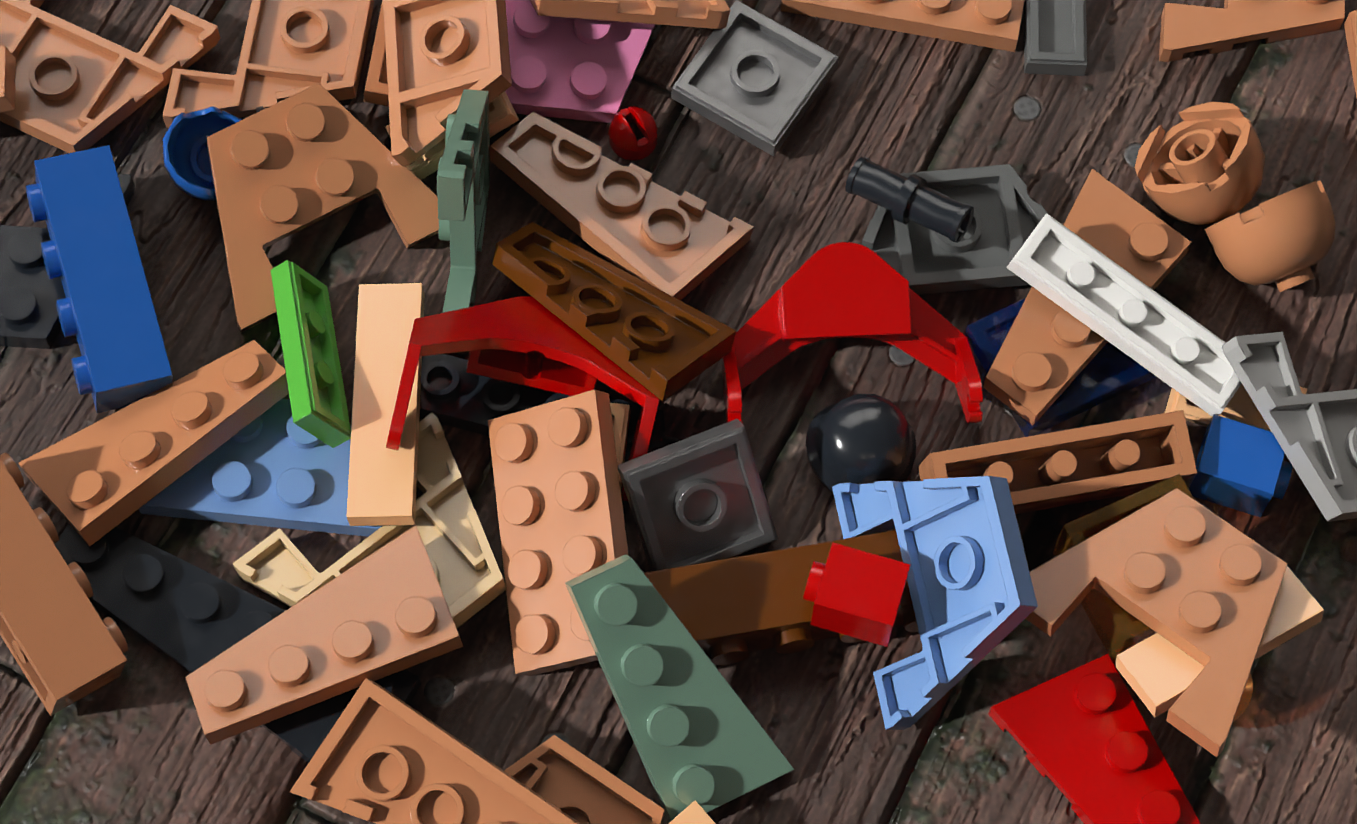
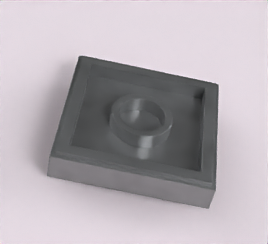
[671,0,838,156]
[618,419,778,572]

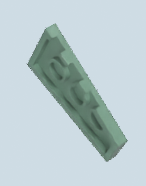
[565,554,794,823]

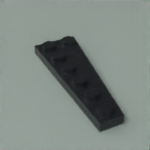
[55,524,421,763]

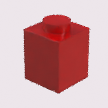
[803,542,911,647]

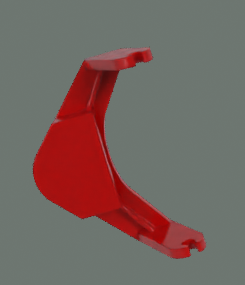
[722,242,983,423]
[386,296,660,502]

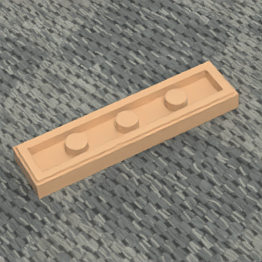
[347,283,425,526]

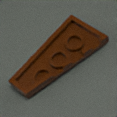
[492,222,736,401]

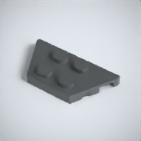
[862,164,1048,295]

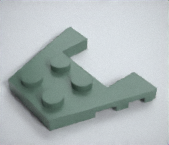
[437,89,490,355]

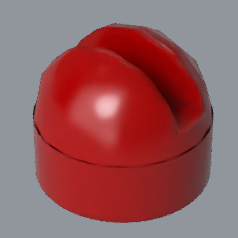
[609,106,657,160]

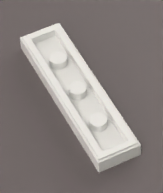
[1006,213,1242,417]

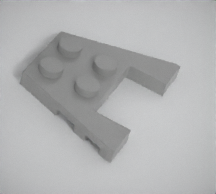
[1222,332,1357,522]

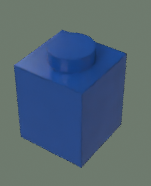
[1186,414,1293,517]

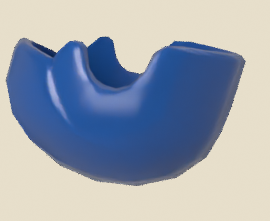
[163,106,242,201]

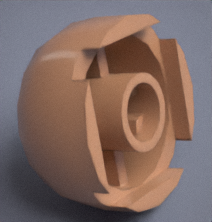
[1135,102,1265,225]
[1205,180,1336,292]

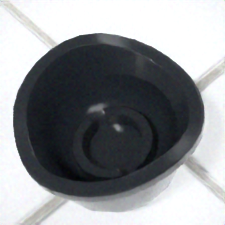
[805,394,916,493]

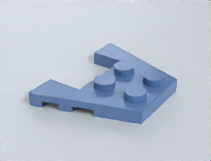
[832,476,1038,730]

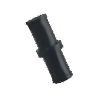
[845,156,974,243]

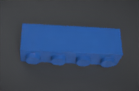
[26,145,173,413]

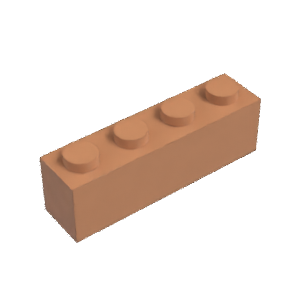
[918,410,1197,514]
[0,452,128,716]

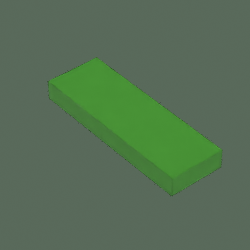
[270,260,351,448]

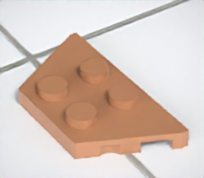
[383,0,512,166]

